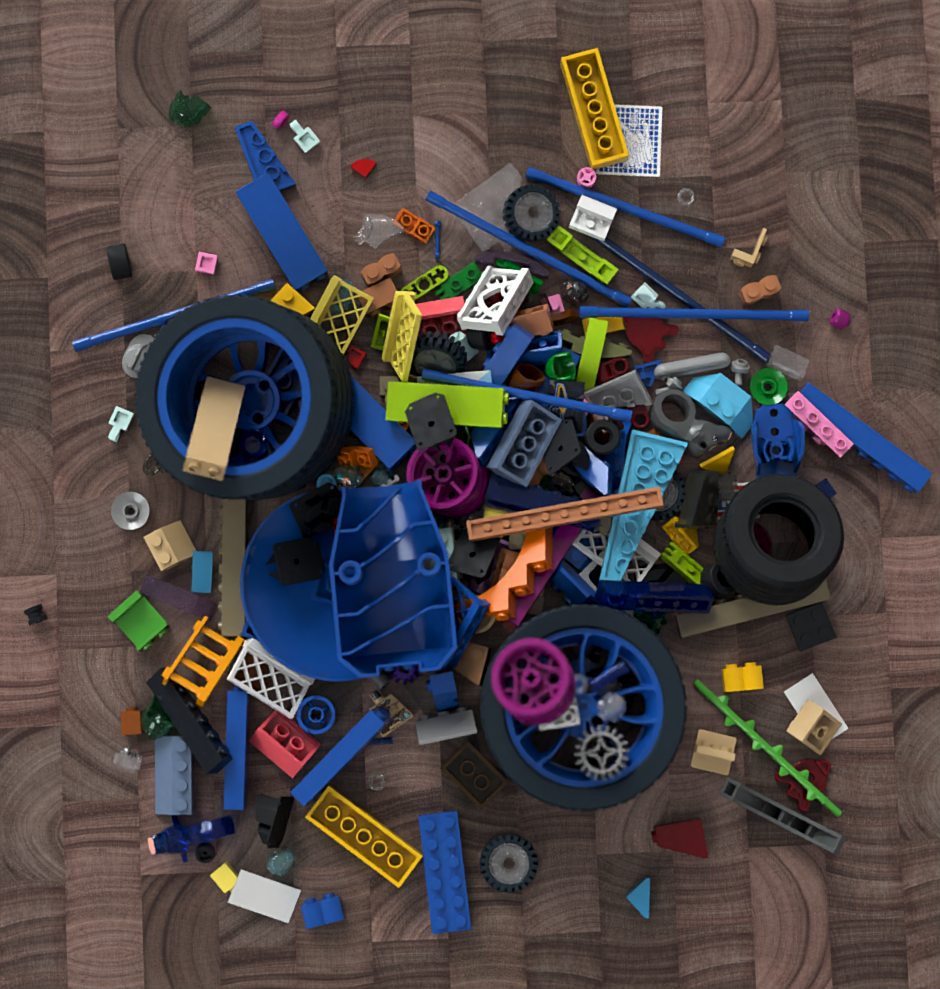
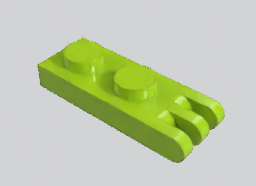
[660,542,704,590]

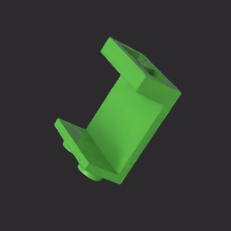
[107,590,170,651]

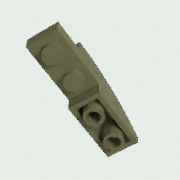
[558,329,632,360]

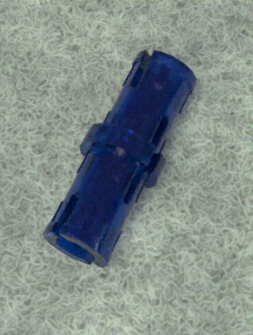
[588,660,629,692]

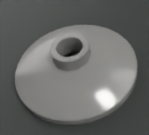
[111,492,150,530]

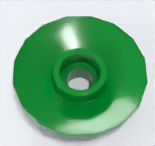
[750,368,788,405]

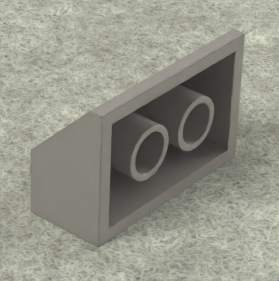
[415,706,477,745]

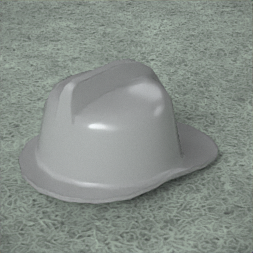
[122,334,155,378]

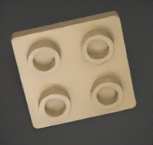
[691,729,736,775]

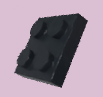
[786,602,837,652]

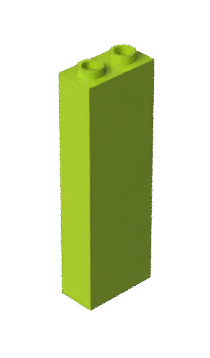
[385,381,509,428]

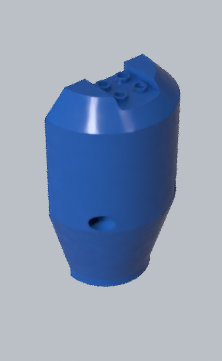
[329,479,457,678]

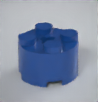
[297,695,337,734]

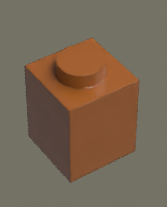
[120,707,144,735]

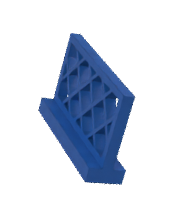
[442,577,490,669]

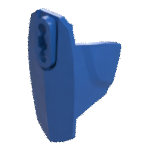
[751,404,805,478]

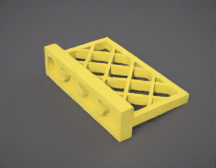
[310,275,374,355]
[382,291,422,382]

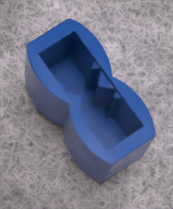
[301,892,345,929]

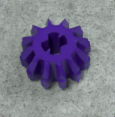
[390,664,419,685]

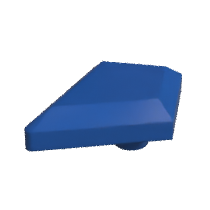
[633,360,662,387]

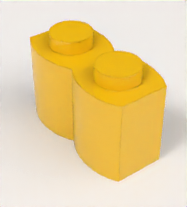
[721,662,764,692]

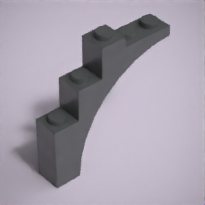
[719,777,846,856]

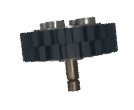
[410,331,467,377]

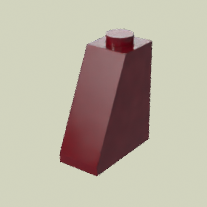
[651,818,708,858]

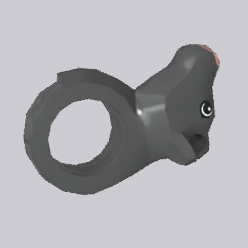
[648,389,732,458]

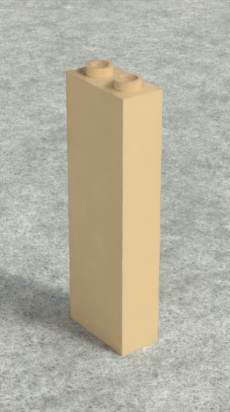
[183,376,245,481]

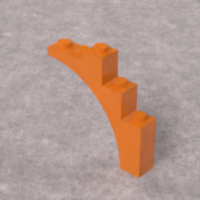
[454,527,553,621]

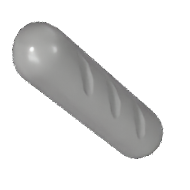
[654,352,731,380]

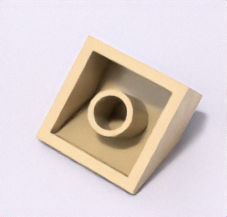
[144,520,197,572]
[786,700,842,756]

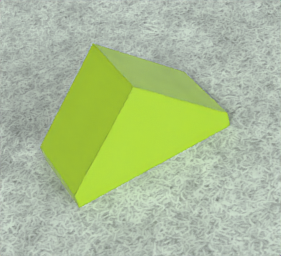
[371,314,390,351]

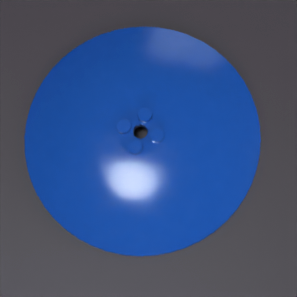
[240,488,383,682]

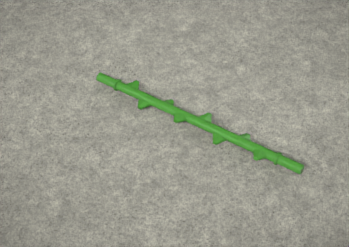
[693,679,842,818]

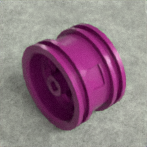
[491,638,576,725]

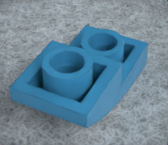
[191,551,213,593]

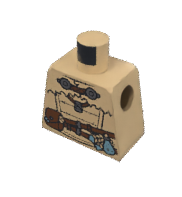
[369,689,414,737]

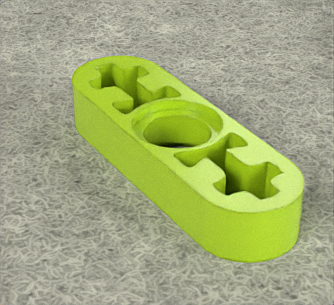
[401,265,449,302]

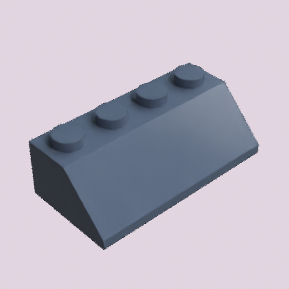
[487,400,562,487]
[155,735,195,815]

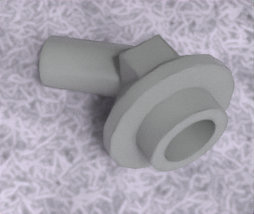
[731,359,750,387]
[656,376,683,395]

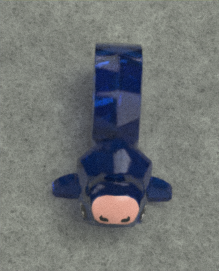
[148,815,236,863]

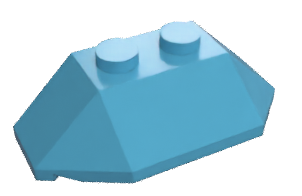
[683,373,753,439]

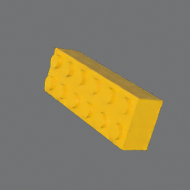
[560,48,629,170]
[305,785,423,888]

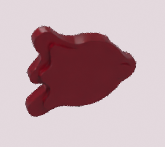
[624,317,679,363]
[774,759,831,812]

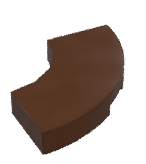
[551,309,582,326]

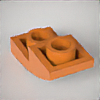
[392,208,436,244]
[337,446,378,469]

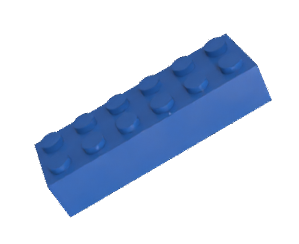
[418,810,471,934]

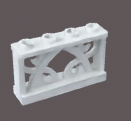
[457,265,534,336]

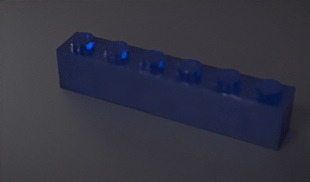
[485,475,602,533]
[595,580,714,614]

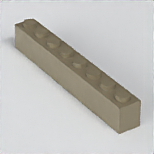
[218,499,248,637]
[674,579,831,638]

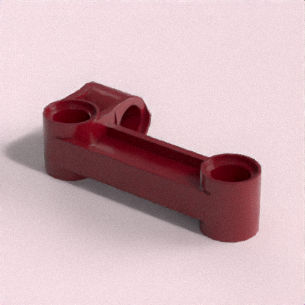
[596,357,650,429]

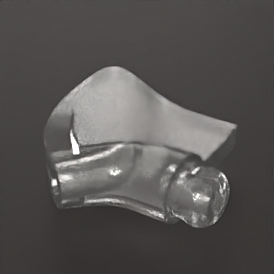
[354,214,405,250]

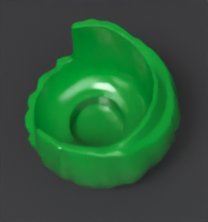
[545,352,576,381]

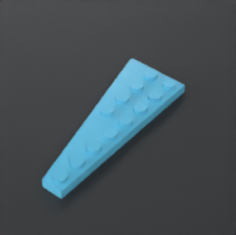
[599,430,688,585]

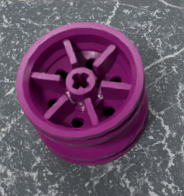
[406,438,491,518]

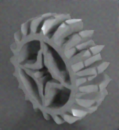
[574,725,629,781]

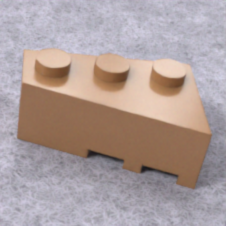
[453,643,491,686]

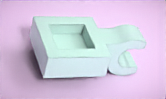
[290,120,320,154]
[108,406,135,442]

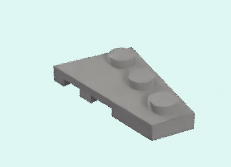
[584,370,653,408]

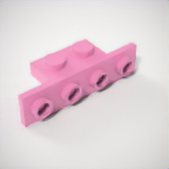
[784,391,854,458]

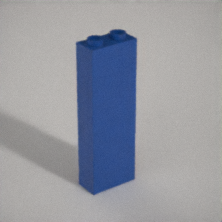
[235,172,328,293]
[350,376,417,472]
[224,687,251,810]
[290,706,393,806]

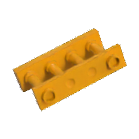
[162,616,245,708]

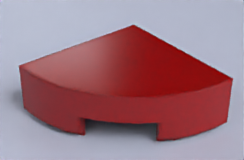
[350,159,377,179]
[348,344,367,371]

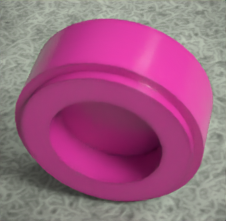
[272,111,289,130]

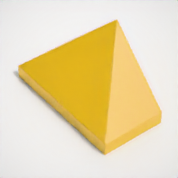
[698,446,735,477]
[662,516,699,555]

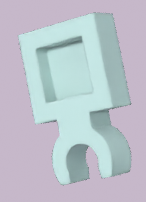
[631,282,666,308]

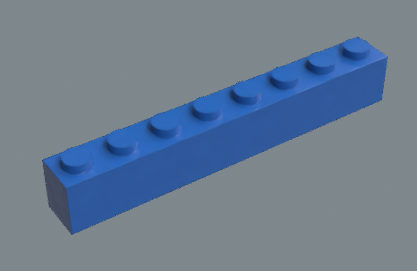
[800,382,933,493]

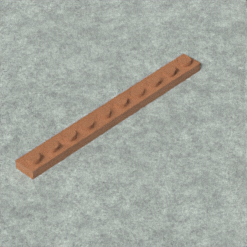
[466,487,663,542]

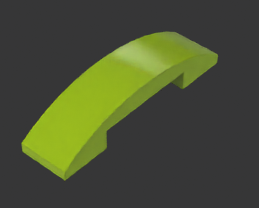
[547,225,619,285]
[575,317,609,392]

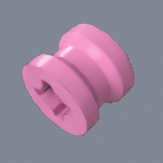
[577,167,596,189]

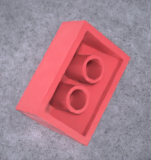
[416,296,467,339]
[249,710,322,779]

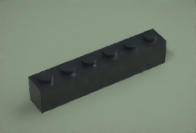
[146,668,233,774]

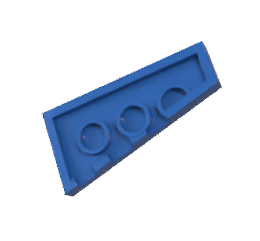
[234,121,297,191]

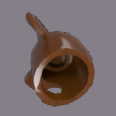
[506,363,546,403]

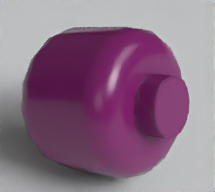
[829,308,851,330]

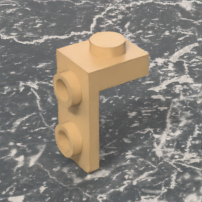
[730,228,768,267]

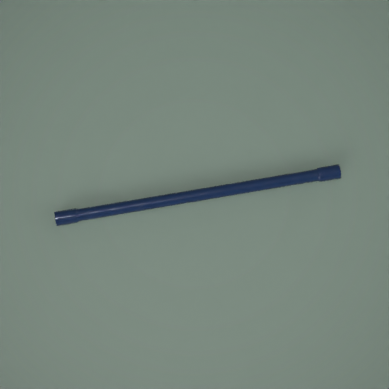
[585,234,771,363]

